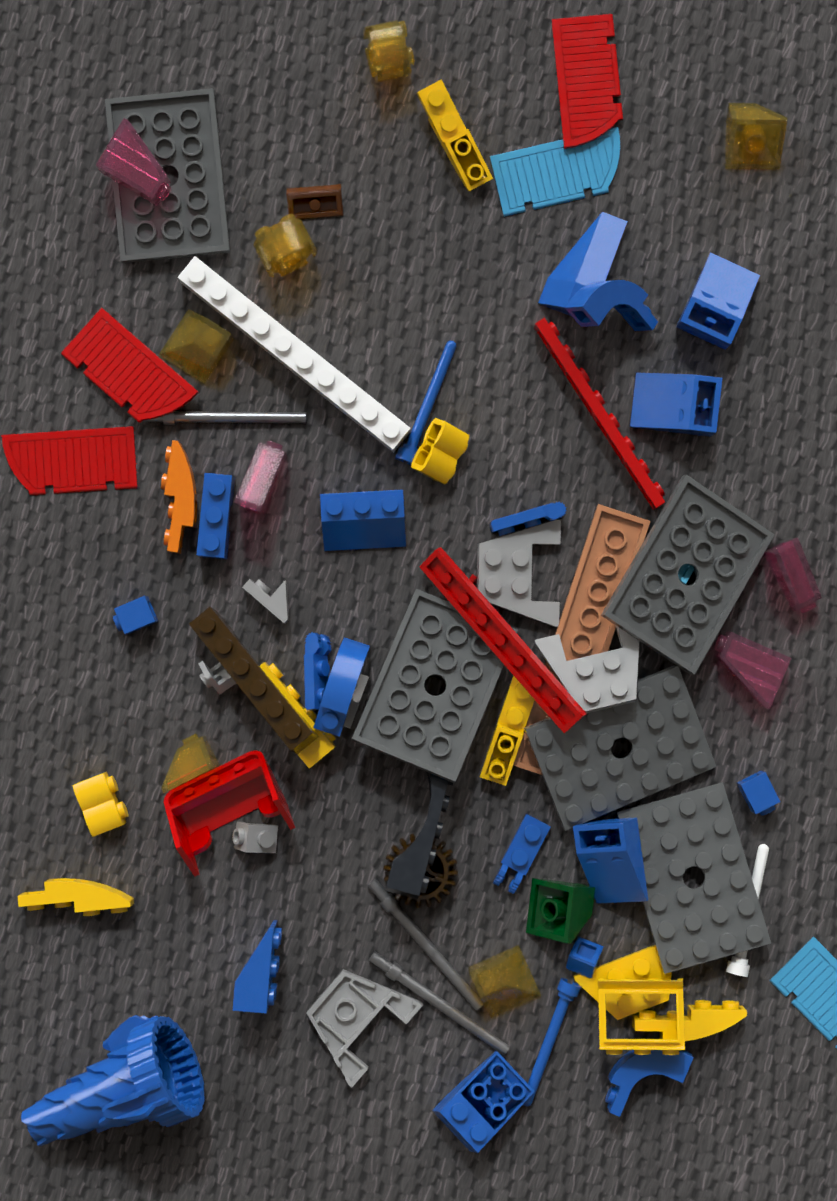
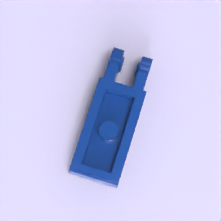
[489,501,567,536]
[304,632,331,711]
[493,814,551,894]

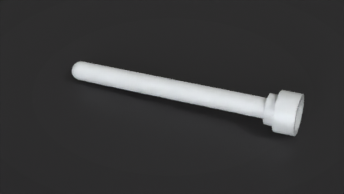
[726,844,769,977]

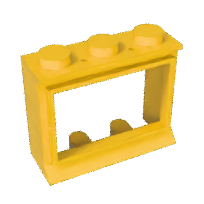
[598,978,685,1055]

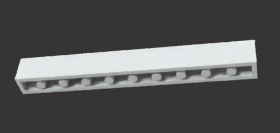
[178,256,411,453]

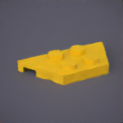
[573,945,672,1020]

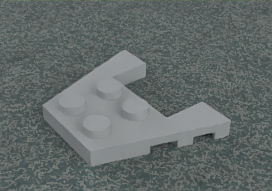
[477,520,561,627]
[535,625,639,713]
[306,969,423,1088]

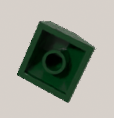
[526,878,595,944]

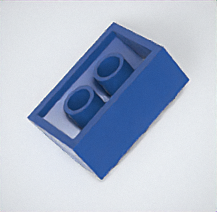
[320,490,406,551]

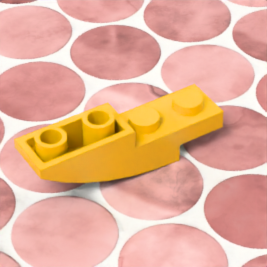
[416,79,493,192]
[480,675,535,786]
[18,878,134,916]
[632,1000,747,1041]

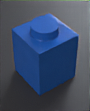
[113,596,159,634]
[737,771,780,816]

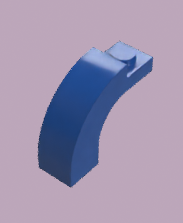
[565,280,658,331]
[313,637,370,737]
[605,1050,694,1117]

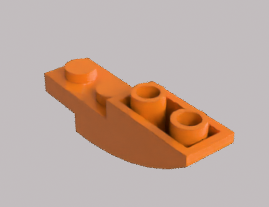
[161,440,197,554]

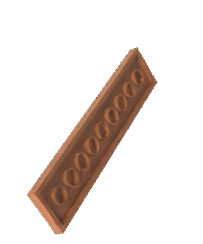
[513,504,650,775]

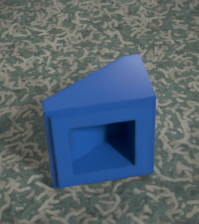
[566,936,604,978]

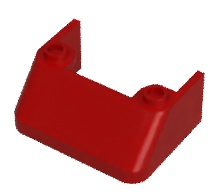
[164,750,296,877]

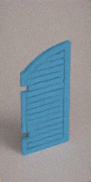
[490,127,620,217]
[769,937,837,1049]

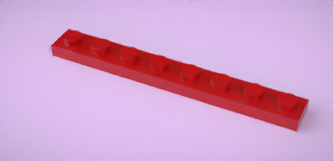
[534,317,665,510]
[420,547,587,733]

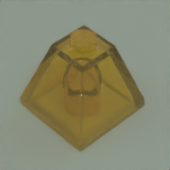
[725,103,788,169]
[159,309,234,384]
[161,733,220,793]
[468,945,541,1018]

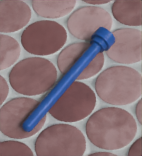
[395,341,456,465]
[523,978,582,1107]

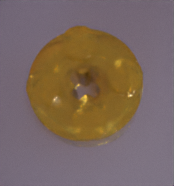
[363,20,414,83]
[253,214,317,278]

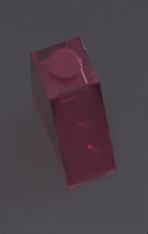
[96,118,171,206]
[234,441,287,516]
[763,537,822,613]
[714,632,791,709]

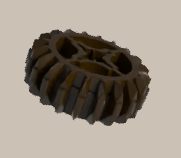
[383,833,458,908]

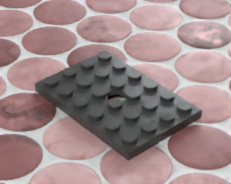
[105,88,231,263]
[601,474,775,675]
[352,589,518,783]
[524,665,717,831]
[617,782,771,974]

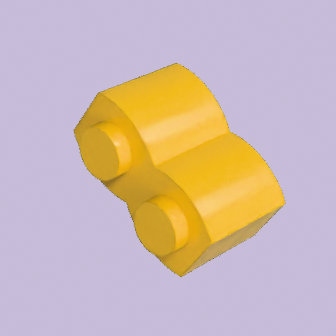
[411,418,469,484]
[72,772,128,837]

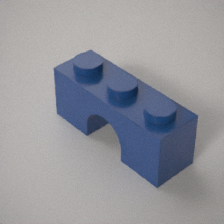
[196,473,235,559]

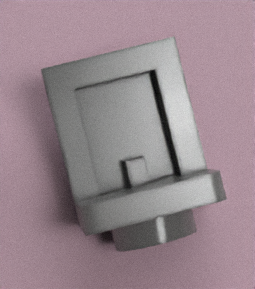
[198,661,237,695]
[233,822,278,853]

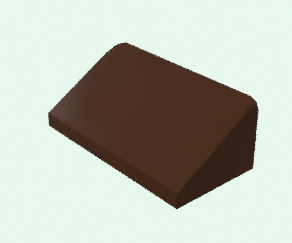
[286,184,343,220]

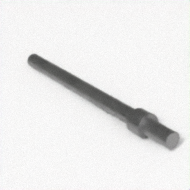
[142,411,306,425]
[368,878,484,1010]
[369,951,510,1055]

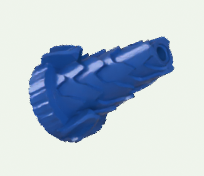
[21,1015,204,1146]

